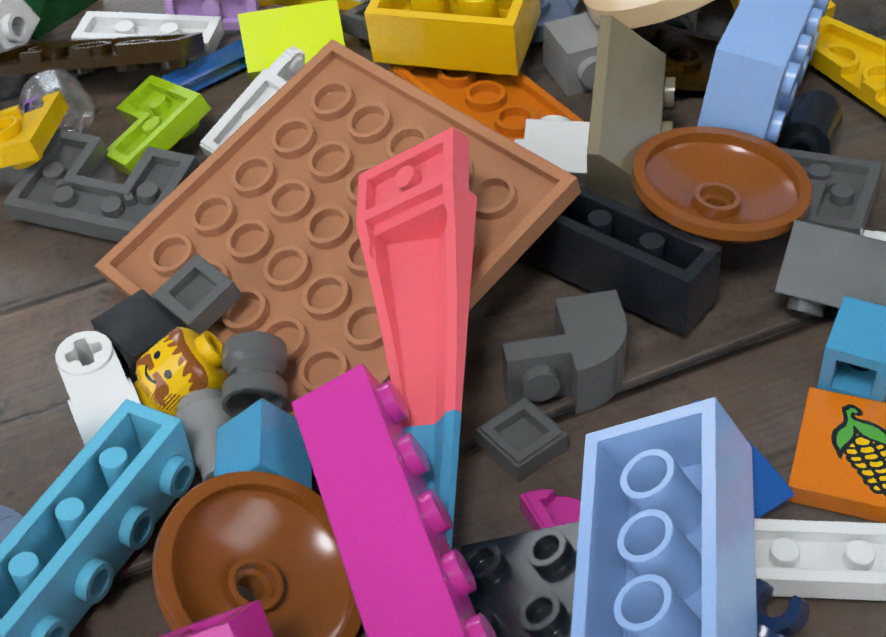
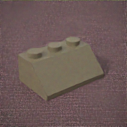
[587,15,676,218]

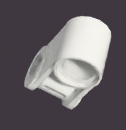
[55,331,141,445]

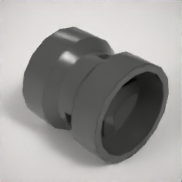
[221,331,288,417]

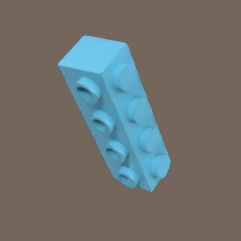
[0,399,197,637]

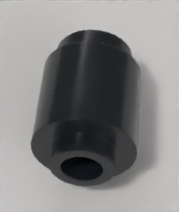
[776,90,843,154]

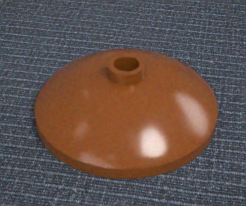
[631,126,813,244]
[152,471,362,637]

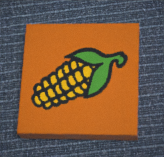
[788,387,886,523]

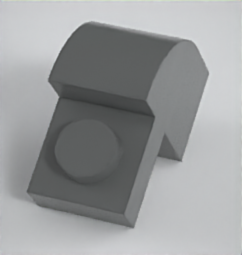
[502,290,627,414]

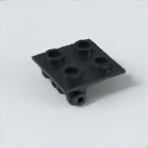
[461,521,579,637]

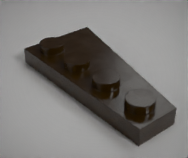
[0,32,205,76]

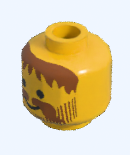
[134,327,229,417]

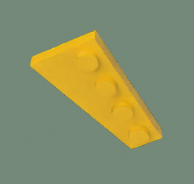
[808,16,886,117]

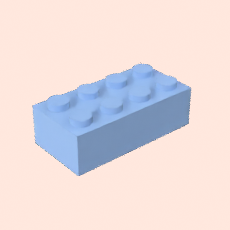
[697,0,830,144]
[571,397,758,637]

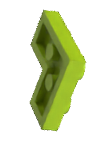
[105,75,211,176]

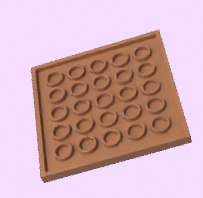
[95,39,581,417]

